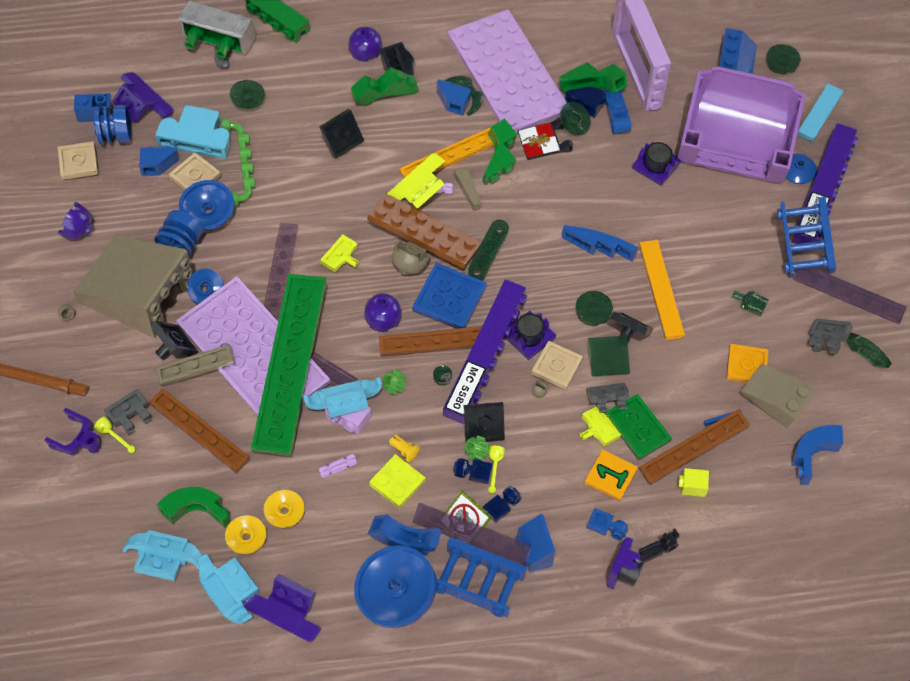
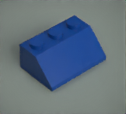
[718,28,757,74]

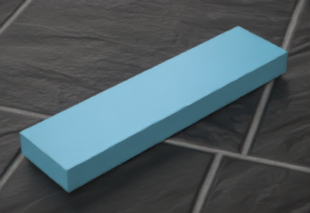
[797,84,843,142]

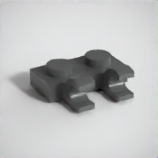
[809,318,853,354]
[587,383,629,413]
[104,389,152,436]

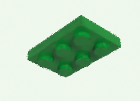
[605,393,672,460]

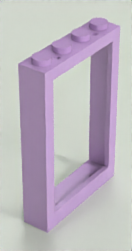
[612,0,671,111]

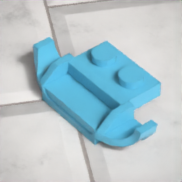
[303,377,382,418]
[123,530,202,581]
[198,554,259,624]

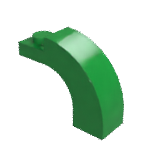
[156,487,230,528]

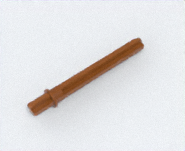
[0,363,88,396]

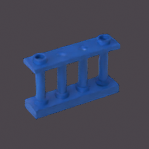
[777,196,836,278]
[436,537,527,618]

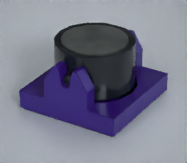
[632,142,682,186]
[505,311,556,360]
[607,537,646,590]

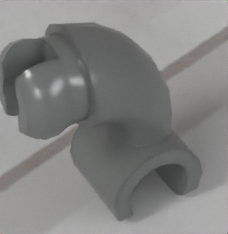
[214,45,230,70]

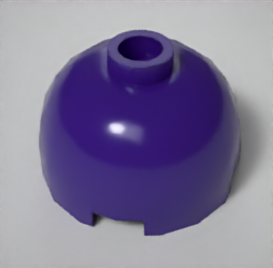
[348,27,383,62]
[58,202,93,240]
[364,293,402,332]

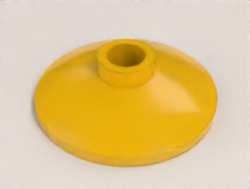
[264,490,305,528]
[225,515,266,555]

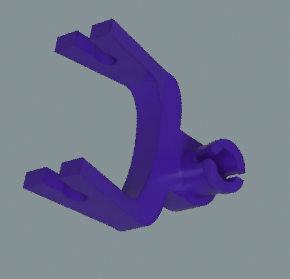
[44,407,101,455]

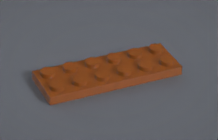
[367,193,482,269]

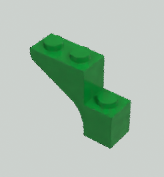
[559,62,627,94]
[350,67,419,106]
[482,118,518,185]

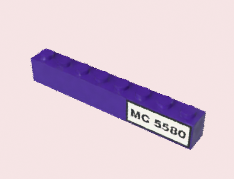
[791,123,858,244]
[443,279,528,424]

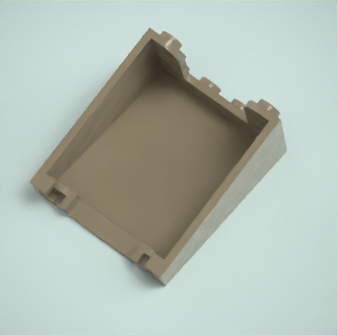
[74,235,193,338]

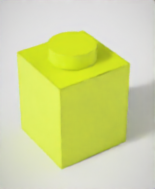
[678,468,709,497]

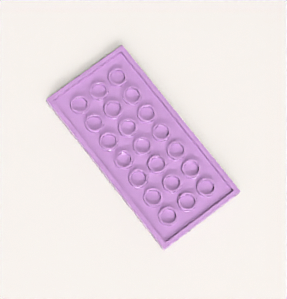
[447,9,570,133]
[176,276,331,416]

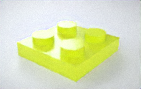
[369,454,426,509]

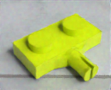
[320,235,359,273]
[579,405,621,447]

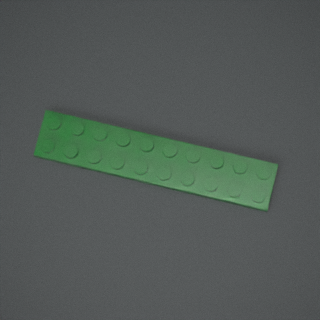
[251,274,327,456]

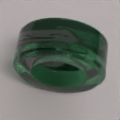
[433,365,452,386]

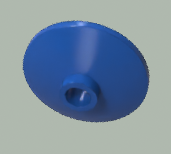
[786,154,817,184]
[187,269,224,304]

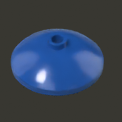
[179,180,234,230]

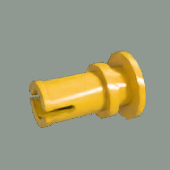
[389,434,420,463]

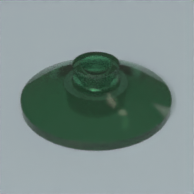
[230,80,265,109]
[560,102,591,135]

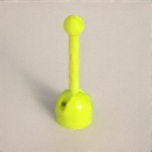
[94,416,136,453]
[488,446,505,494]

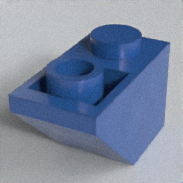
[437,79,471,116]
[74,93,111,122]
[139,146,179,176]

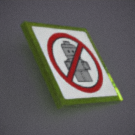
[438,490,492,545]

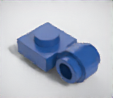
[587,508,628,540]

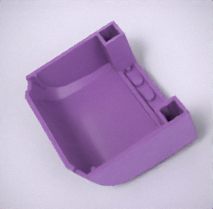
[677,67,806,183]

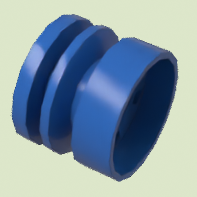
[93,104,131,145]
[154,210,204,256]

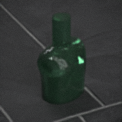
[732,291,769,316]

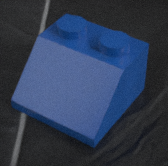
[515,514,555,572]

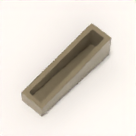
[454,167,481,211]

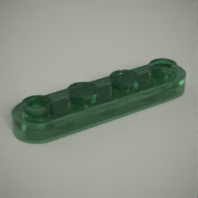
[468,220,509,281]

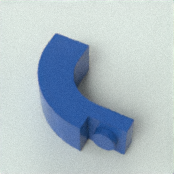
[792,425,843,485]
[368,514,442,555]

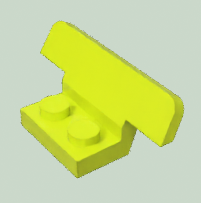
[387,154,445,209]

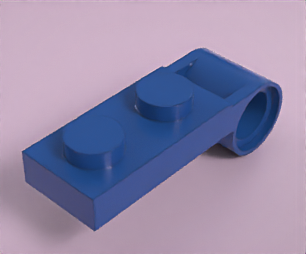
[603,90,631,134]

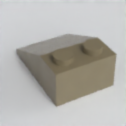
[740,364,815,428]

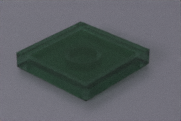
[588,335,630,377]

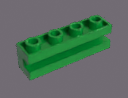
[245,0,310,43]

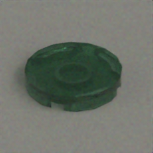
[765,44,801,75]
[575,291,613,326]

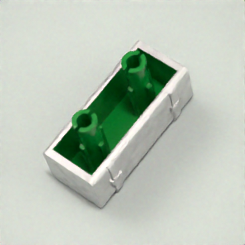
[179,1,256,59]

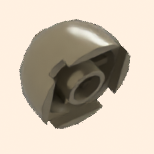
[392,240,431,275]

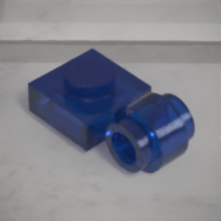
[453,458,493,484]
[483,486,522,523]

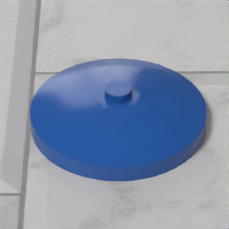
[354,545,437,628]

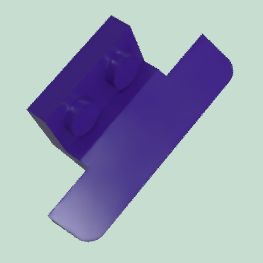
[112,72,174,123]
[244,574,321,642]

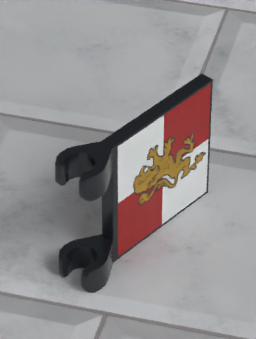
[518,117,573,160]

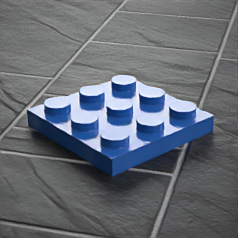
[412,263,487,329]

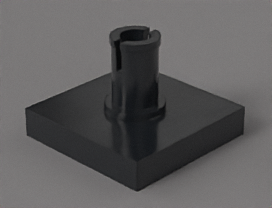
[319,109,364,159]
[610,311,654,346]
[151,320,199,360]
[463,402,505,443]

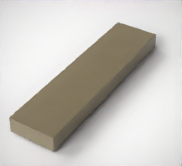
[156,344,235,387]

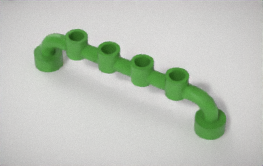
[222,118,255,206]

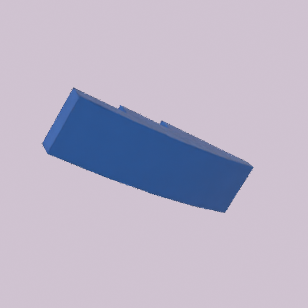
[562,225,638,262]

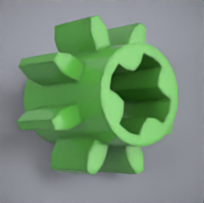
[382,369,407,395]
[465,436,489,461]

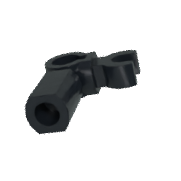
[639,528,680,563]

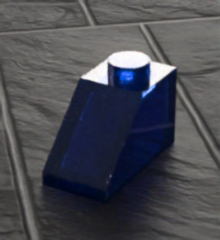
[565,86,607,118]

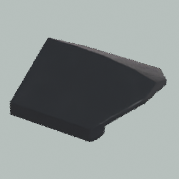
[379,42,415,75]

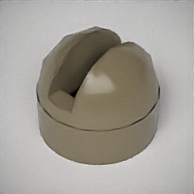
[58,304,74,321]
[532,381,547,398]

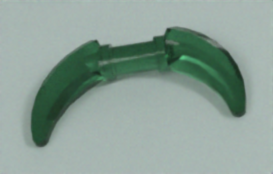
[445,76,483,116]

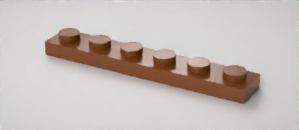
[379,326,482,356]
[149,388,250,473]
[639,409,750,485]

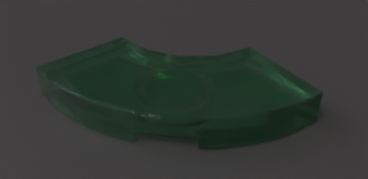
[846,333,892,368]

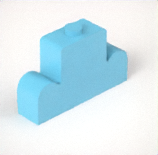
[155,105,231,159]

